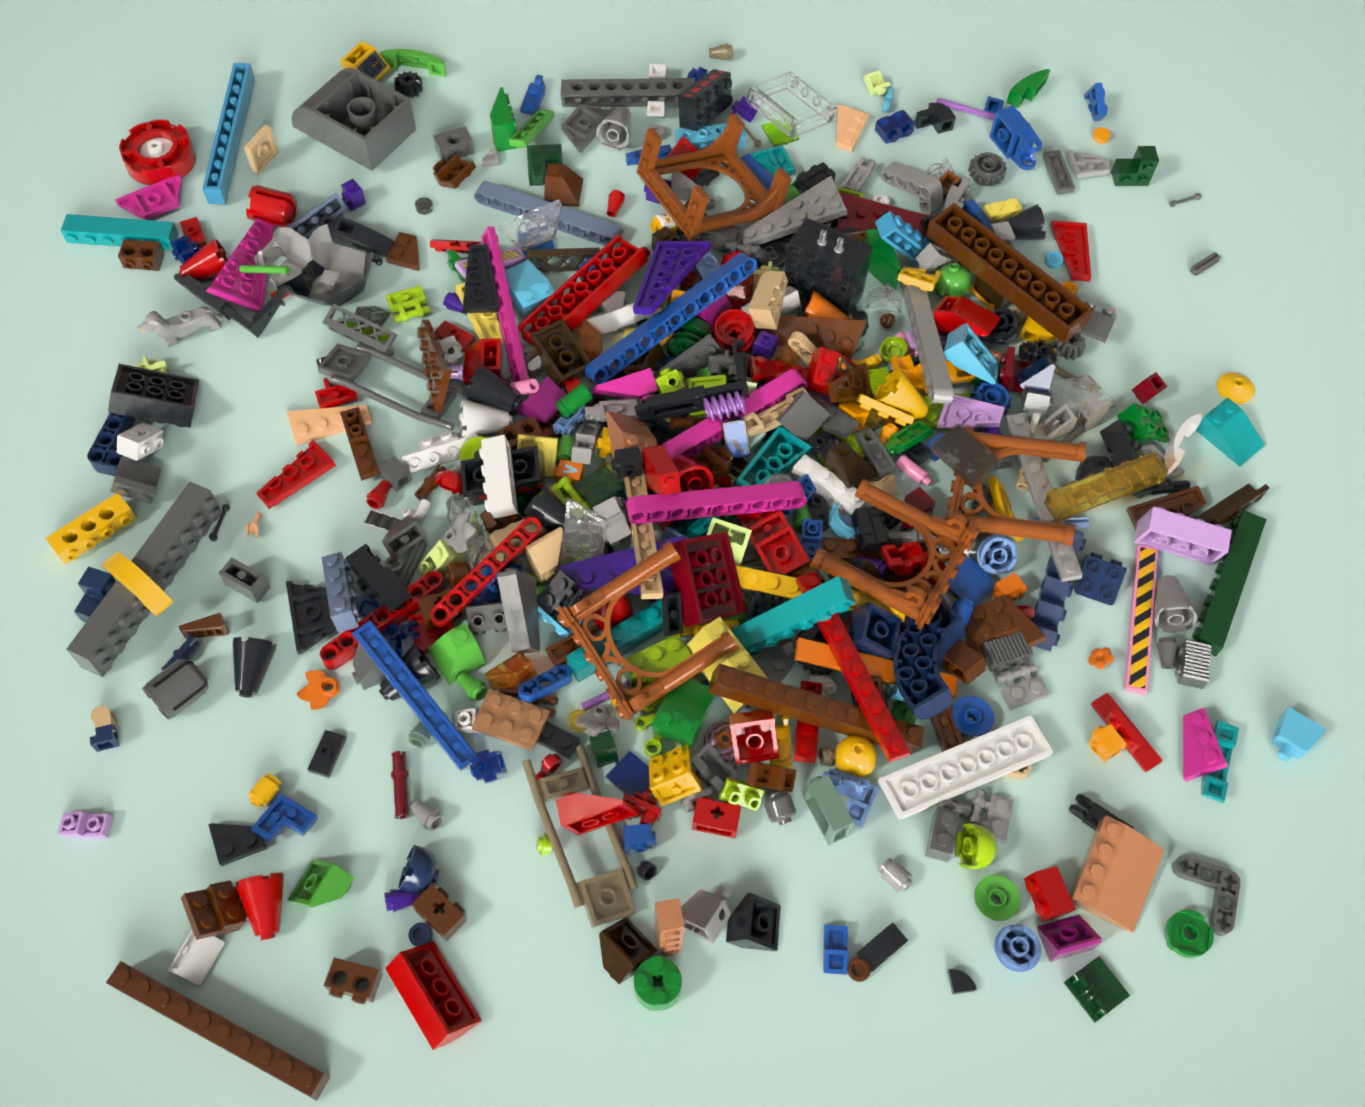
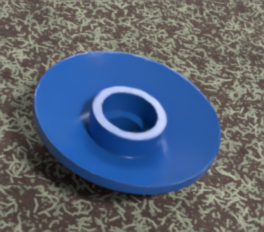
[952,696,994,736]

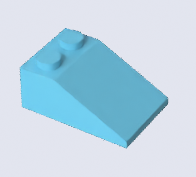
[505,260,555,319]
[943,323,1000,384]

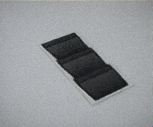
[363,509,402,531]

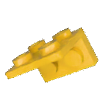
[649,744,702,806]

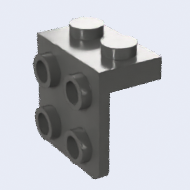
[110,456,161,504]

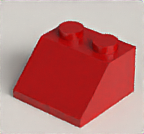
[729,710,780,765]

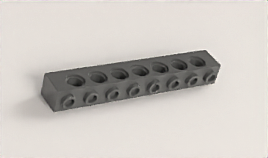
[560,78,695,107]

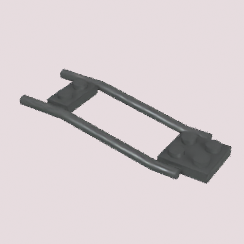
[317,343,467,431]

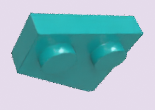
[752,145,795,175]

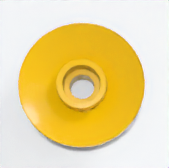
[1217,372,1255,404]

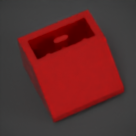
[463,338,503,383]

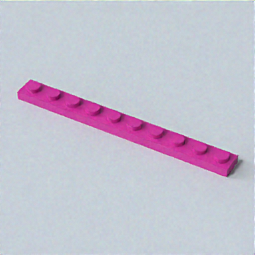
[481,226,530,382]

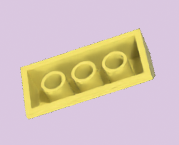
[686,617,767,714]

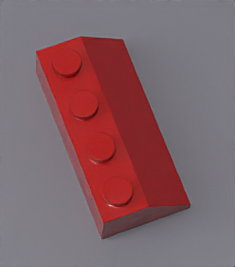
[385,941,482,1050]

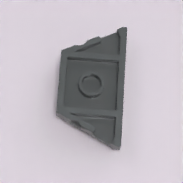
[561,105,616,153]

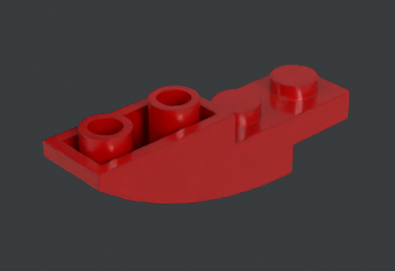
[793,681,822,764]

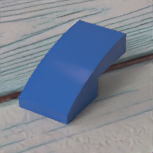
[823,925,848,975]

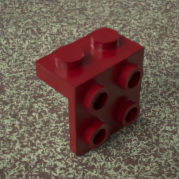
[998,346,1033,393]

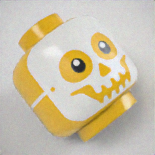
[650,213,678,234]

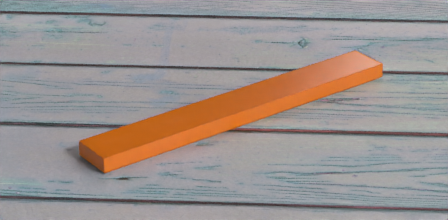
[794,638,957,698]

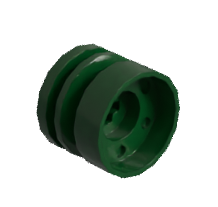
[667,317,714,358]

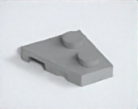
[1066,150,1110,179]

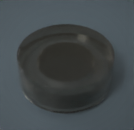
[415,197,433,215]

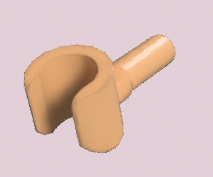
[246,512,261,538]

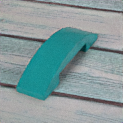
[1201,720,1239,803]

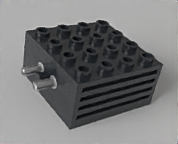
[785,217,873,316]

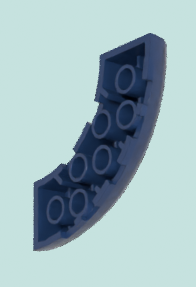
[893,600,965,720]

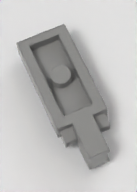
[585,399,638,422]

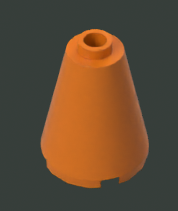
[802,291,850,319]

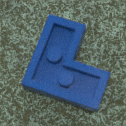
[251,794,318,843]

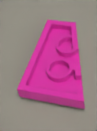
[1183,708,1228,782]

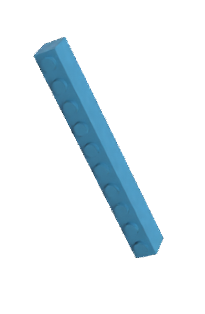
[202,63,255,204]

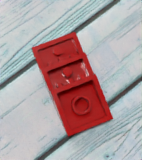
[736,510,810,575]

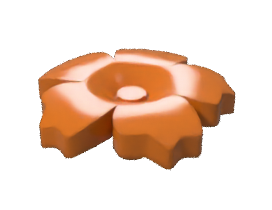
[1088,647,1114,670]

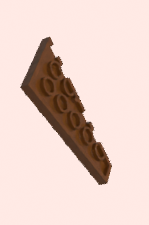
[754,315,867,361]
[417,319,452,413]

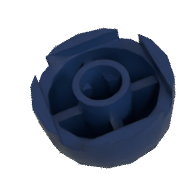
[398,845,440,893]

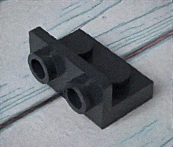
[745,591,785,620]

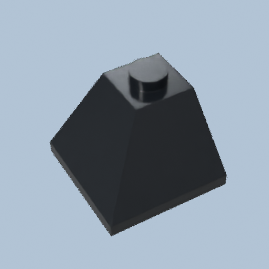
[726,893,781,951]

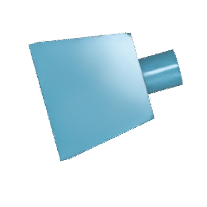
[1271,707,1327,762]

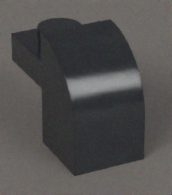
[914,103,956,134]

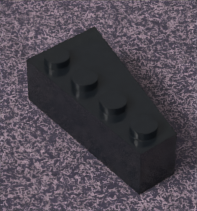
[1100,419,1160,499]

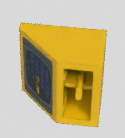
[340,41,391,81]

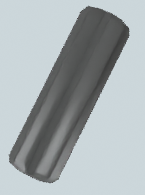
[1190,252,1221,276]

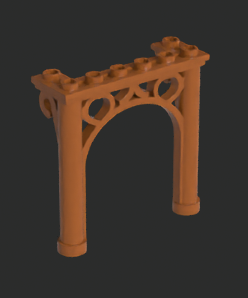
[945,425,1087,546]
[810,479,981,630]
[556,541,739,721]

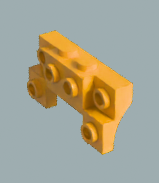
[890,350,975,393]

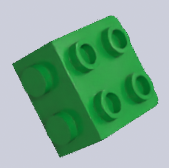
[1117,403,1170,443]

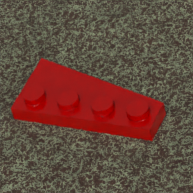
[1050,220,1091,282]
[256,440,336,509]

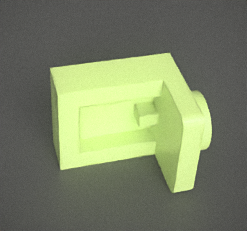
[863,70,890,96]

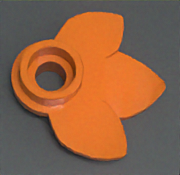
[297,670,340,710]

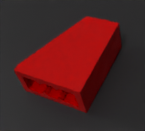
[643,445,681,495]

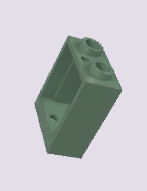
[804,775,854,846]

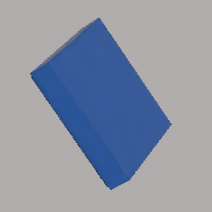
[948,556,996,608]

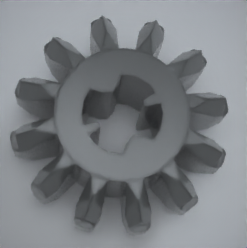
[1053,333,1087,361]

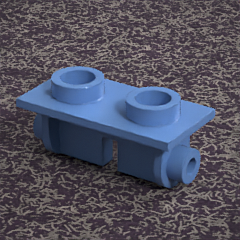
[553,405,586,436]
[822,768,870,801]

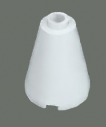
[459,399,512,438]

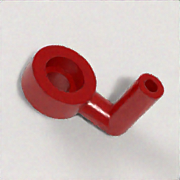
[536,754,563,780]

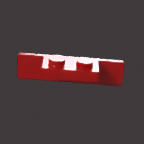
[1091,693,1162,772]

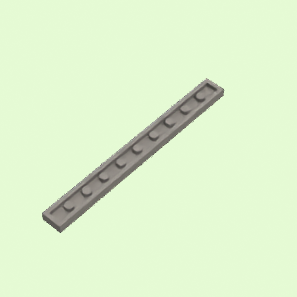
[1005,412,1083,582]

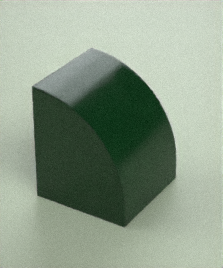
[589,730,619,768]

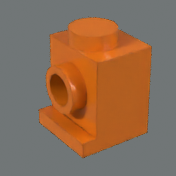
[991,572,1028,602]

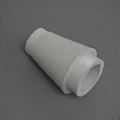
[410,800,443,831]

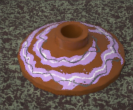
[703,722,735,762]

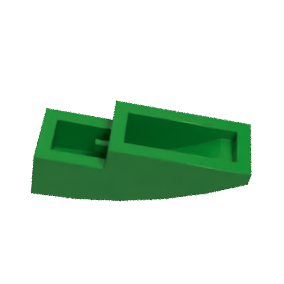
[1006,69,1050,108]

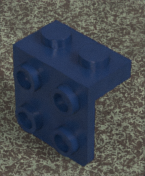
[1074,552,1127,606]

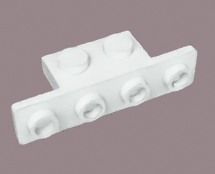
[402,431,478,473]

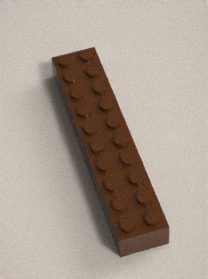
[926,203,1094,344]

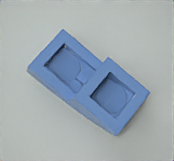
[846,783,879,827]

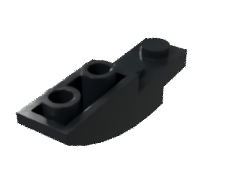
[319,214,394,257]

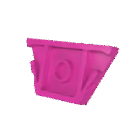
[115,174,182,220]

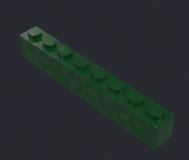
[1191,510,1267,657]

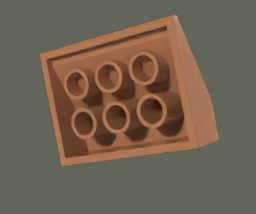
[1070,815,1164,933]

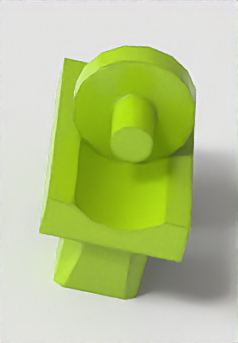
[719,777,764,811]

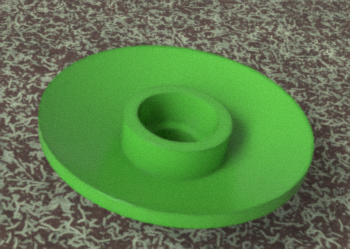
[974,875,1020,921]

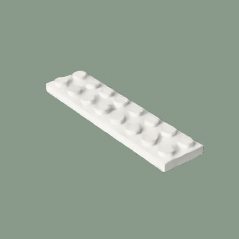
[878,715,1054,820]

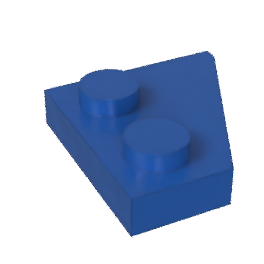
[1084,82,1107,122]

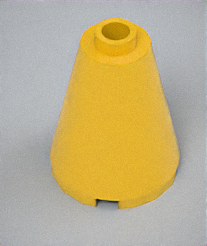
[875,369,928,420]

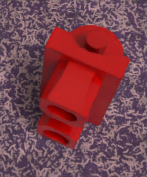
[622,788,662,827]

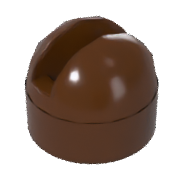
[879,313,896,329]

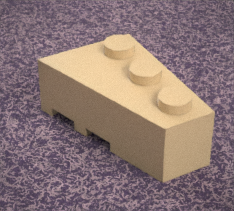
[748,270,788,330]

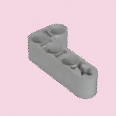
[880,161,943,215]

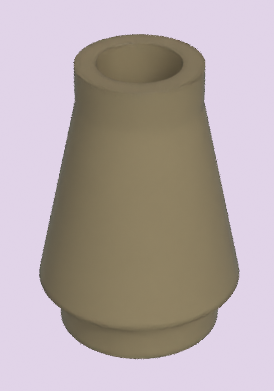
[709,43,733,60]

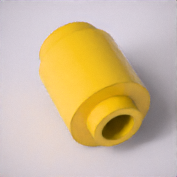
[248,773,281,808]

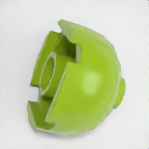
[955,823,998,870]

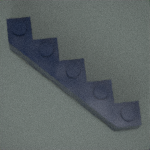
[1031,529,1086,652]

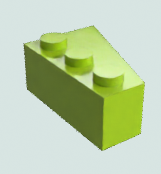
[621,634,698,688]

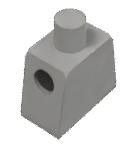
[681,886,731,943]

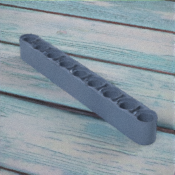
[474,181,624,248]

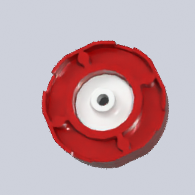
[119,119,196,185]

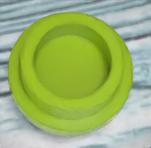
[536,833,552,856]

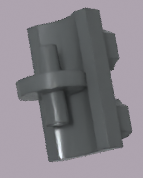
[708,349,738,380]

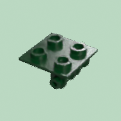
[1063,956,1130,1023]

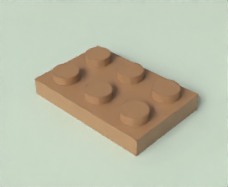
[472,689,550,752]

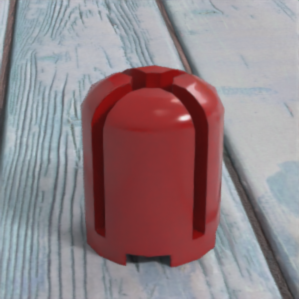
[246,185,297,228]

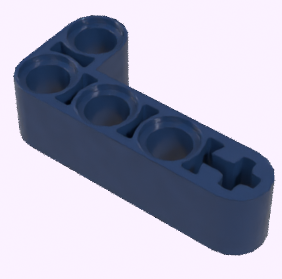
[87,413,136,476]

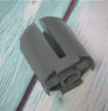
[142,658,209,720]

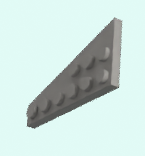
[740,176,847,246]

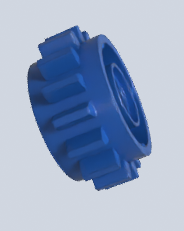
[969,382,1012,416]

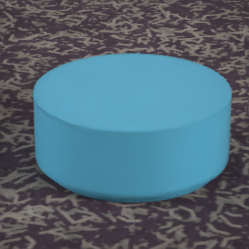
[1044,251,1064,269]

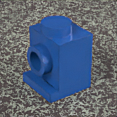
[623,824,656,855]

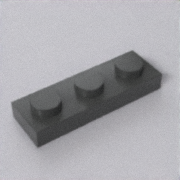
[1042,150,1075,194]

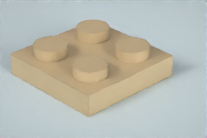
[244,125,279,175]

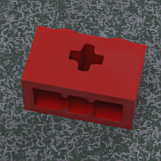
[692,796,742,839]

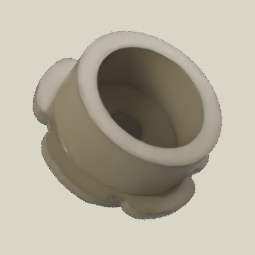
[819,746,836,767]

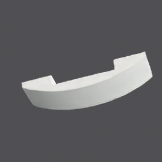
[647,64,666,117]
[1165,413,1203,474]

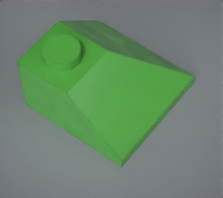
[428,623,486,685]
[287,859,354,907]

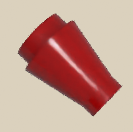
[606,190,625,218]
[366,480,392,509]

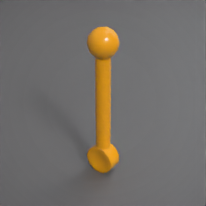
[969,284,995,312]

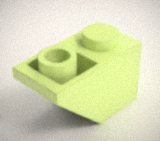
[418,540,466,576]

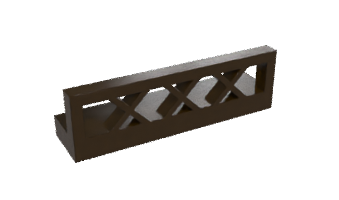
[527,247,600,271]
[1196,483,1270,526]

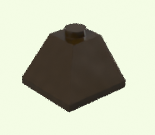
[620,343,667,372]
[824,441,879,489]
[599,917,658,985]

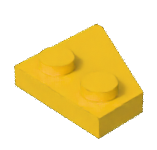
[897,267,942,291]

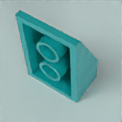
[1196,397,1265,467]

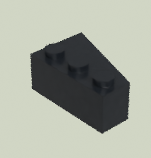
[345,544,411,612]

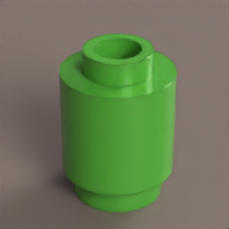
[556,435,576,463]

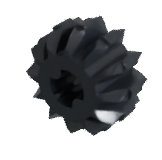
[394,71,423,98]

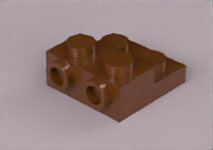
[181,880,247,940]

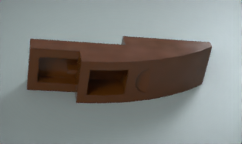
[340,407,380,481]

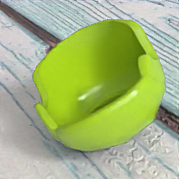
[880,336,908,364]

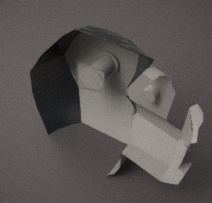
[254,224,373,306]

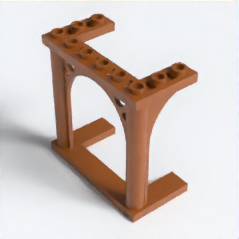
[636,113,792,241]

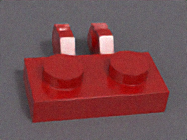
[315,378,358,408]

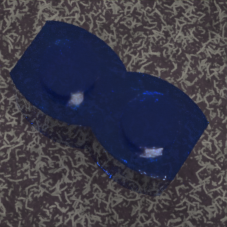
[875,110,915,144]

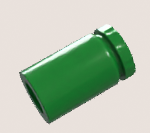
[555,383,593,419]

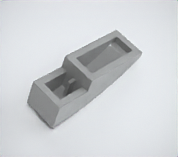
[571,422,601,465]

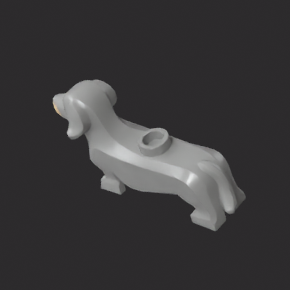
[137,306,223,348]

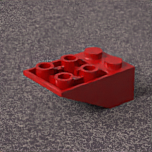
[933,296,1000,337]

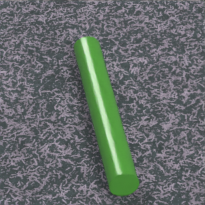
[239,265,290,274]

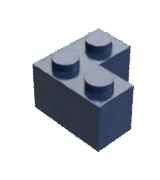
[74,566,116,622]

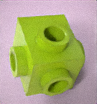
[654,367,685,394]

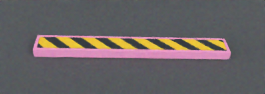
[1124,545,1158,695]

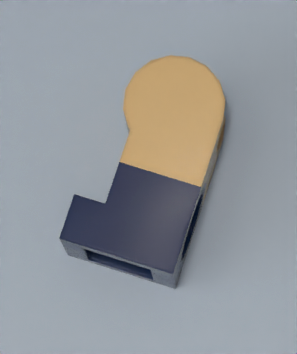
[90,706,119,752]

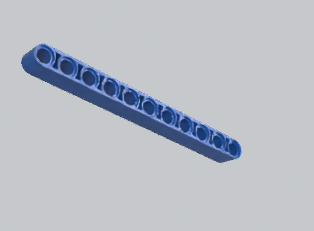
[585,253,757,384]

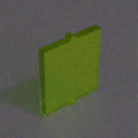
[762,118,799,147]

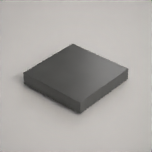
[777,390,830,443]

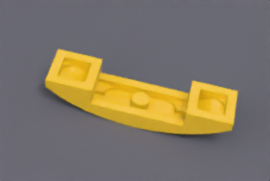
[101,551,173,617]

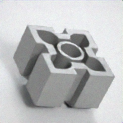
[593,497,632,544]

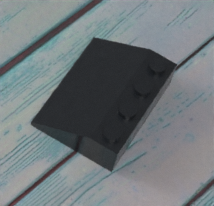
[108,363,199,428]

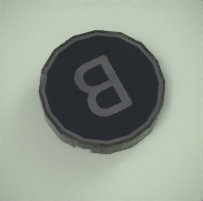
[757,240,788,269]

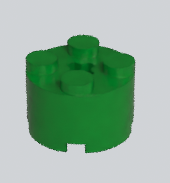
[634,956,682,1011]

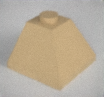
[526,527,565,585]

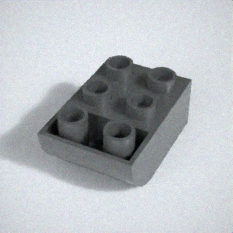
[292,68,416,171]

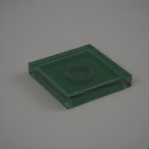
[572,465,626,510]

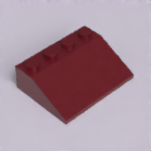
[670,531,746,627]

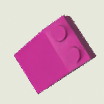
[591,368,658,402]

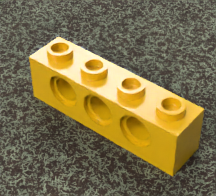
[45,493,137,564]

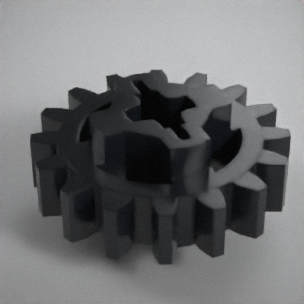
[1018,340,1060,363]

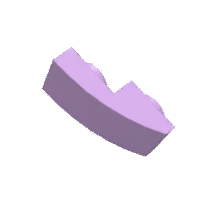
[58,811,113,838]

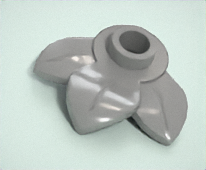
[444,513,477,553]
[576,705,620,737]

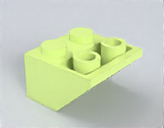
[707,518,752,566]

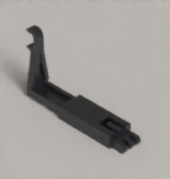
[174,273,295,338]
[634,340,750,422]

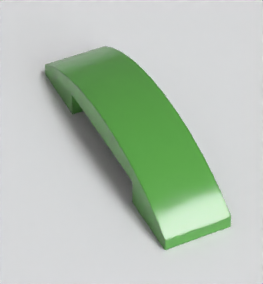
[379,49,446,77]

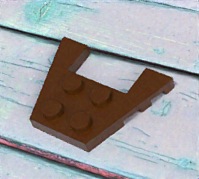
[967,594,1047,667]

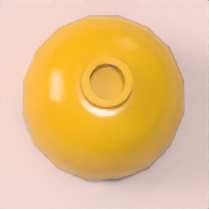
[834,736,877,778]

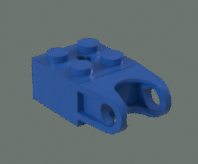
[989,105,1042,170]

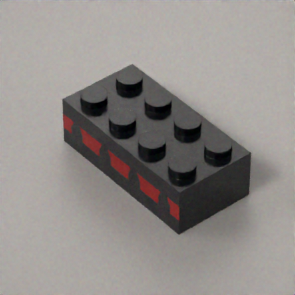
[678,69,733,131]
[460,445,546,506]

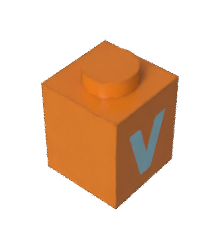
[553,459,584,490]

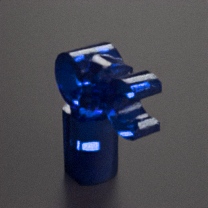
[384,621,420,658]

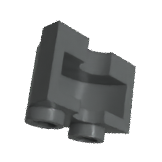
[691,742,739,793]

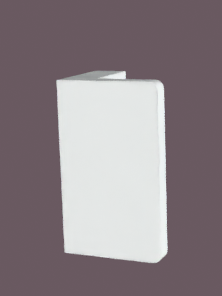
[167,930,225,986]

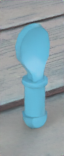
[882,86,894,112]

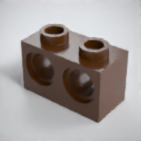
[118,239,165,271]
[498,417,543,450]
[323,957,383,1004]

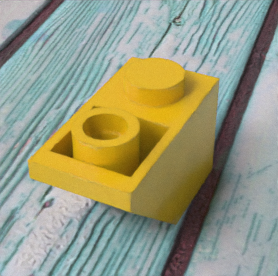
[1019,316,1056,343]

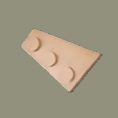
[836,104,869,152]

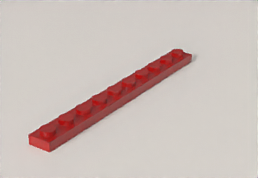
[796,572,911,762]

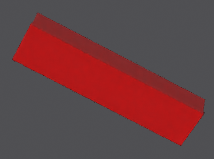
[518,234,648,347]

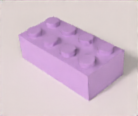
[1134,507,1232,565]

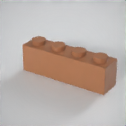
[654,898,685,957]

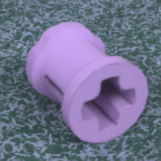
[447,364,464,381]

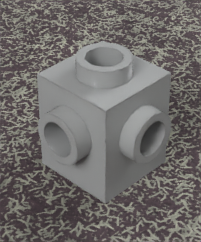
[439,335,462,366]

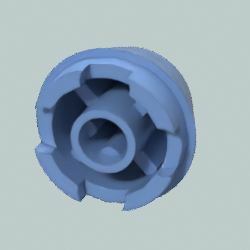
[977,535,1017,575]
[994,925,1041,972]

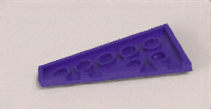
[633,241,712,315]
[557,535,686,594]

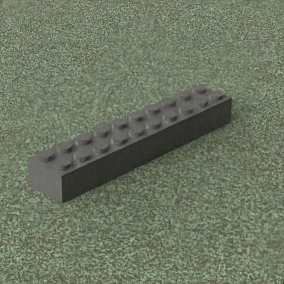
[66,482,221,677]

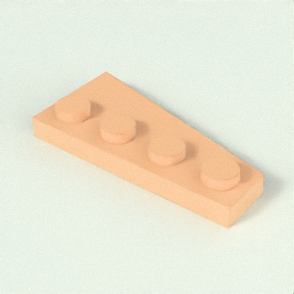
[286,405,373,446]

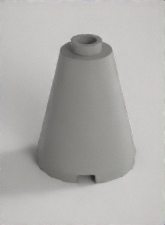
[596,106,631,151]
[1154,575,1198,633]

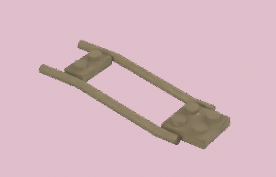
[522,745,638,928]

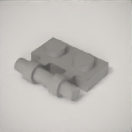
[995,664,1049,710]
[968,790,1014,844]

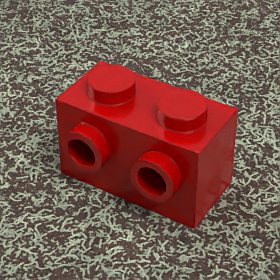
[1024,866,1076,922]

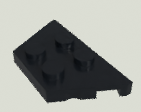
[286,581,336,655]

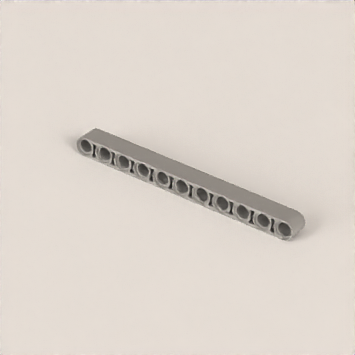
[900,265,953,404]

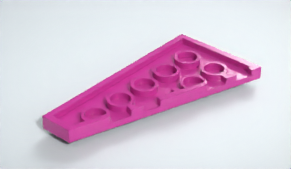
[206,217,274,312]

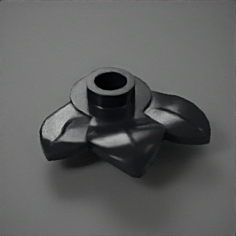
[809,431,843,460]

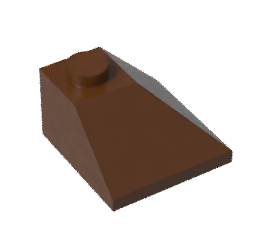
[544,163,583,207]

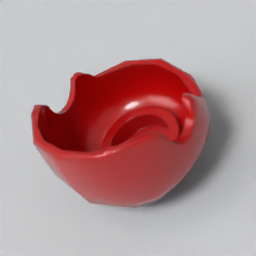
[435,470,462,496]

